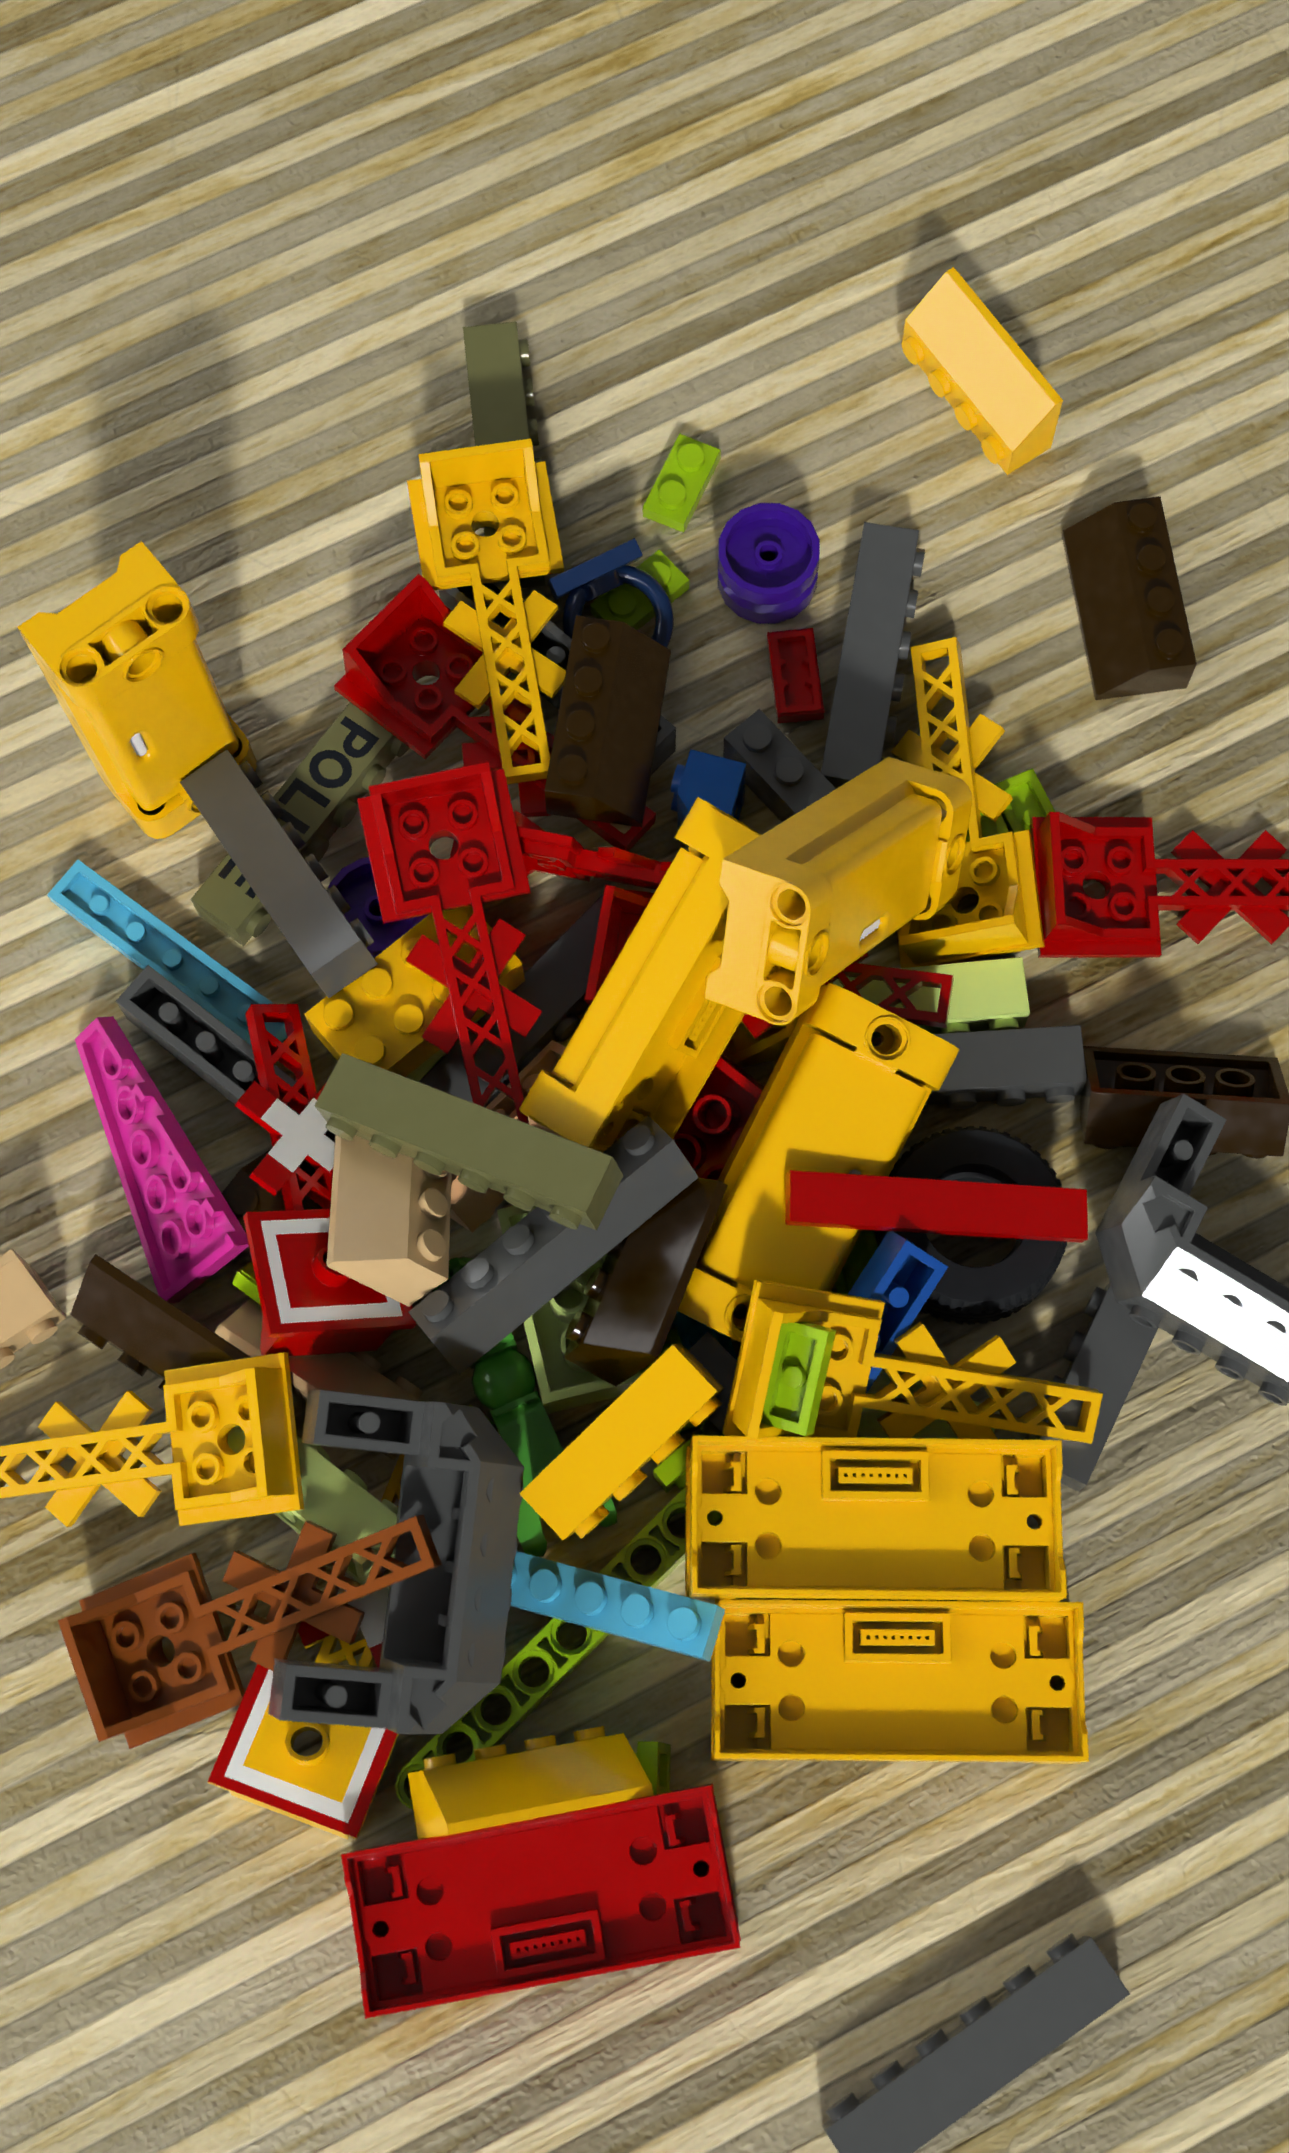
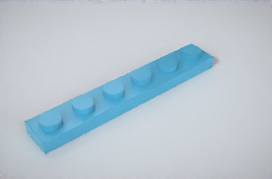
[47,860,287,1046]
[511,1551,725,1662]

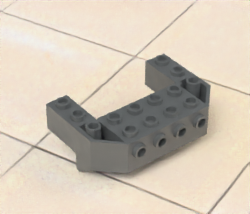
[1095,1094,1289,1406]
[268,1390,524,1734]

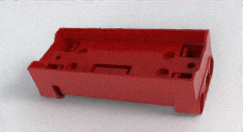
[341,1783,741,2019]

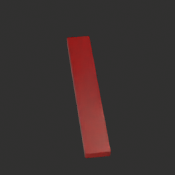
[785,1170,1088,1243]

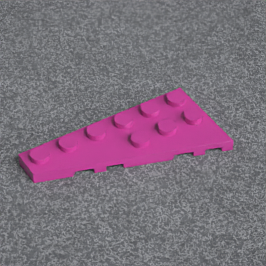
[75,1016,249,1304]

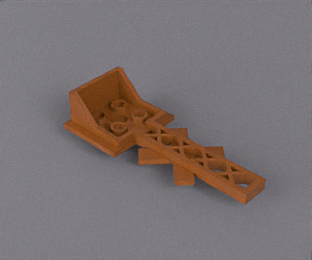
[58,1514,442,1749]

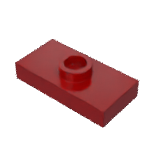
[767,628,824,724]

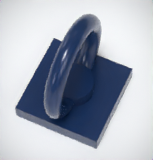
[547,538,674,648]

